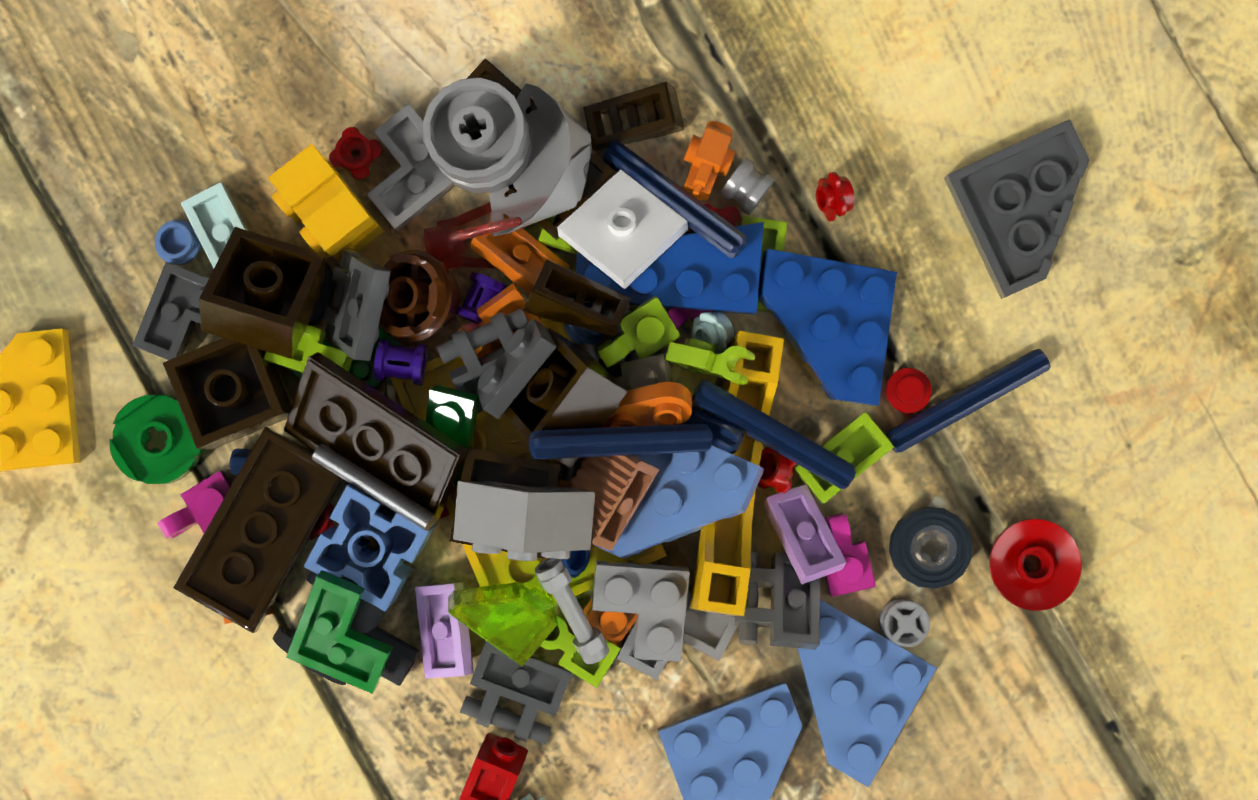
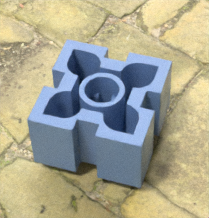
[303,484,438,612]

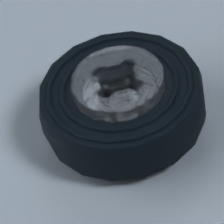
[889,507,973,589]

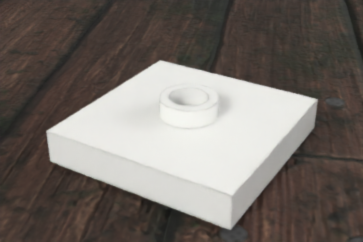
[557,169,688,289]

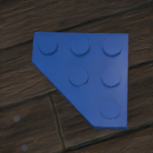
[758,249,897,406]

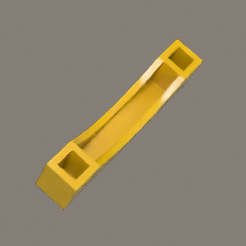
[689,331,784,616]

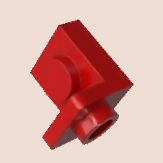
[459,733,528,800]

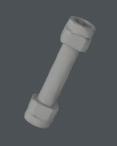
[535,558,609,664]

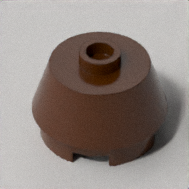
[380,250,460,342]

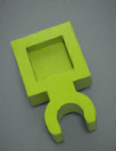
[535,613,621,688]

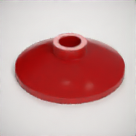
[989,519,1082,611]

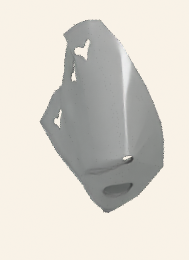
[490,83,592,236]

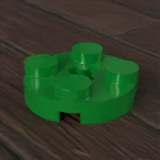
[110,395,206,484]

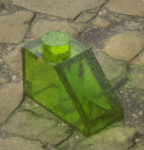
[448,582,558,667]

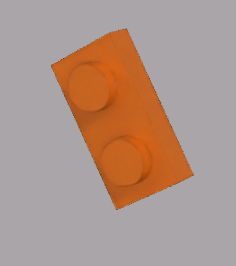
[469,214,570,295]

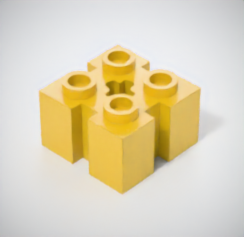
[268,144,384,262]

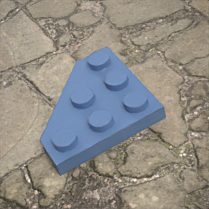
[591,445,764,559]
[797,600,937,788]
[658,681,802,800]

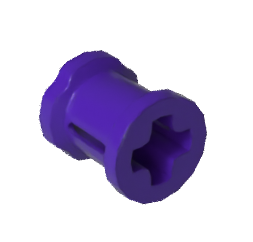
[456,271,508,324]
[374,339,428,386]

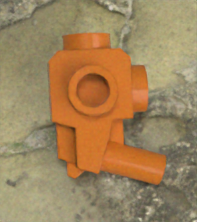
[683,121,736,202]

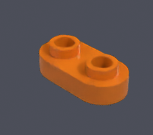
[603,382,692,428]

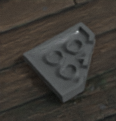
[944,119,1089,299]

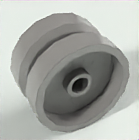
[423,78,533,194]

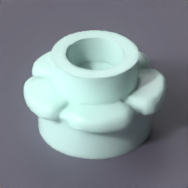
[692,311,734,354]

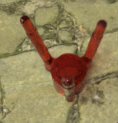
[424,202,522,269]

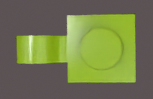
[597,295,681,368]
[264,325,353,373]
[665,339,755,385]

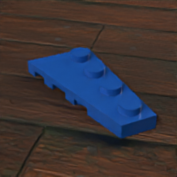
[573,222,764,315]

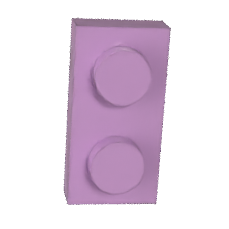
[763,484,847,584]
[415,582,474,679]

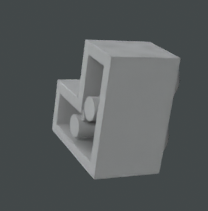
[453,481,595,561]

